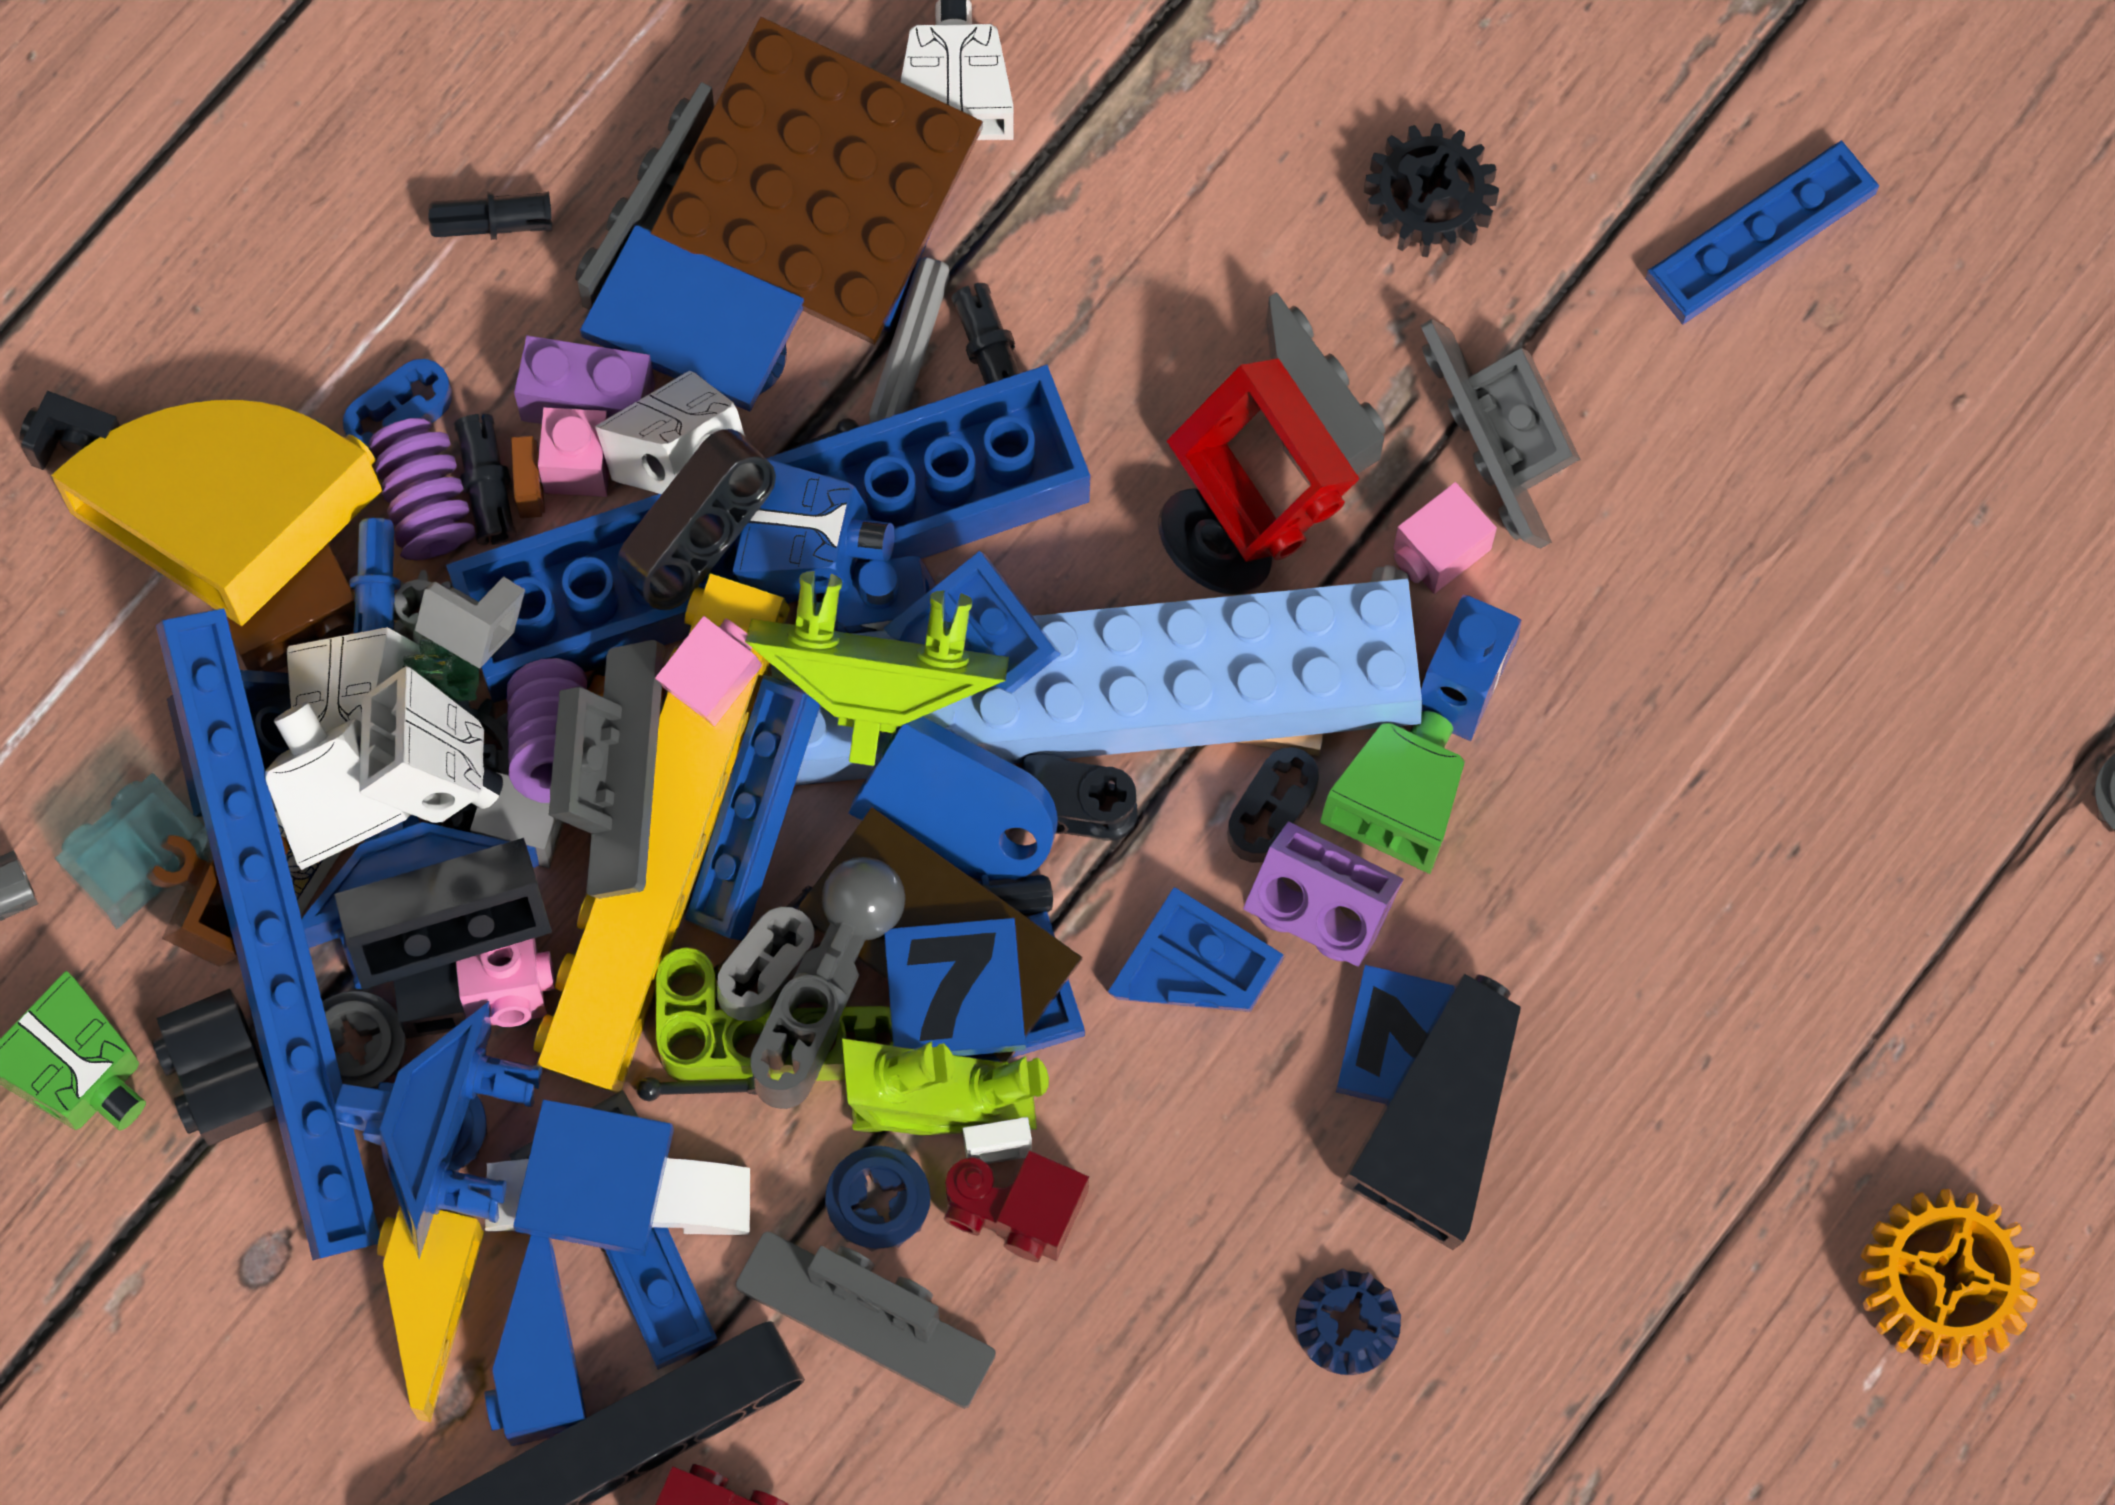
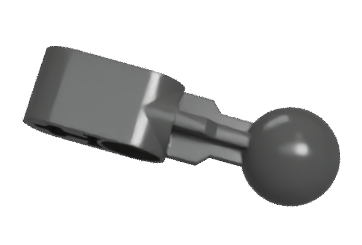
[751,857,905,1109]

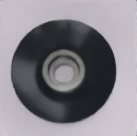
[1158,489,1272,595]

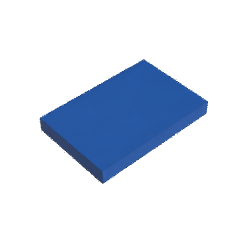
[580,225,804,412]

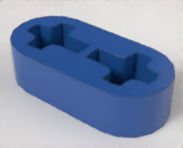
[343,359,452,458]

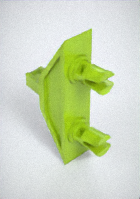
[745,571,1009,766]
[842,1039,1049,1135]

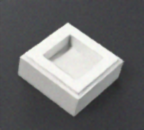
[963,1117,1032,1164]

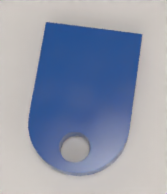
[848,716,1058,881]

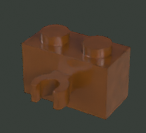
[146,835,290,967]

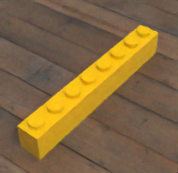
[533,574,790,1093]

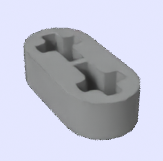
[717,907,814,1021]

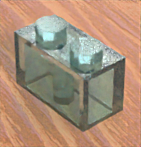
[55,773,208,930]

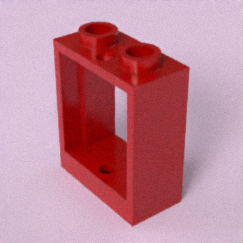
[1166,358,1360,562]

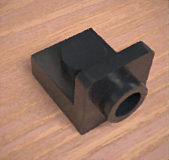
[20,390,120,470]

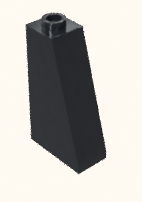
[1340,974,1521,1250]

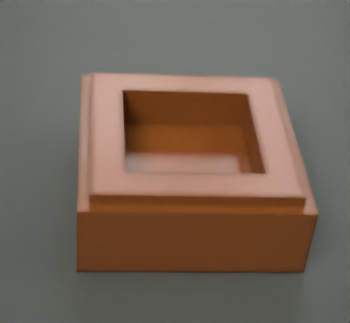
[511,436,545,518]

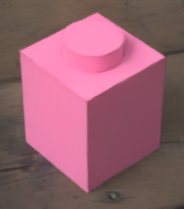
[538,407,609,497]
[1393,482,1497,594]
[655,616,762,727]

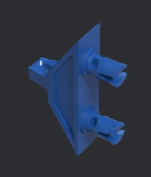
[302,815,540,989]
[335,1001,542,1259]

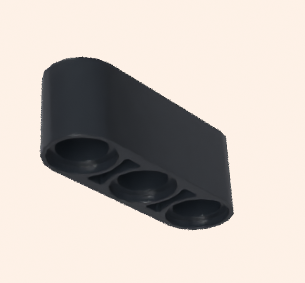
[617,429,776,610]

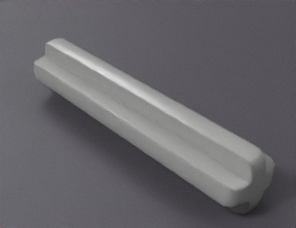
[869,258,950,423]

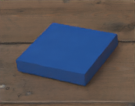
[513,1099,674,1256]

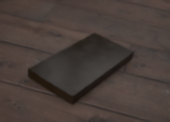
[797,807,1082,1064]

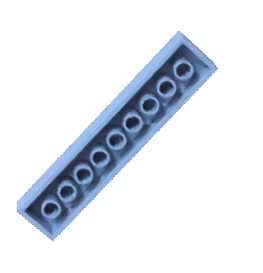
[771,579,1422,786]

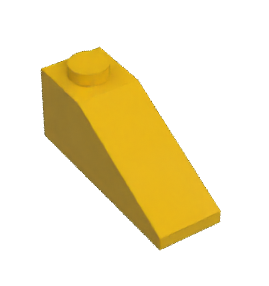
[377,1206,484,1423]

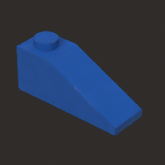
[484,1235,587,1446]

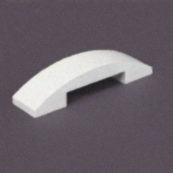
[485,1158,750,1235]

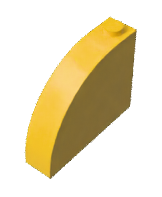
[51,400,382,626]

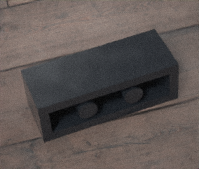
[335,838,552,990]

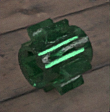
[402,639,479,705]

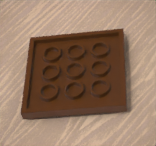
[650,16,983,345]

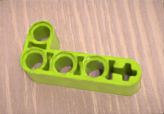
[656,948,893,1082]

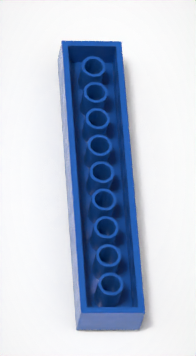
[446,365,1091,703]

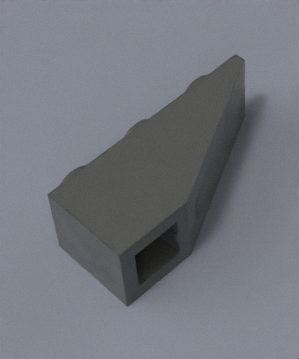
[1266,292,1385,486]

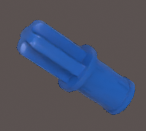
[349,518,401,634]

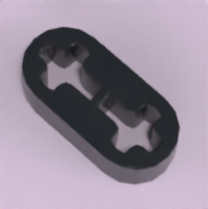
[1227,747,1319,863]

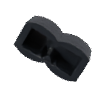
[152,988,277,1146]

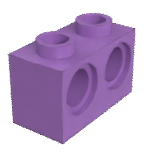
[1243,821,1404,967]

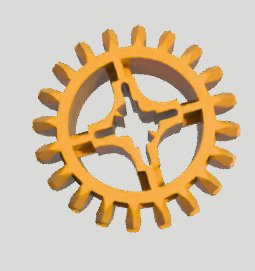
[1858,1189,2040,1368]

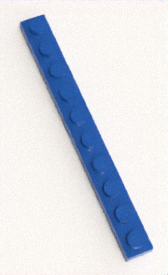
[156,608,380,1261]

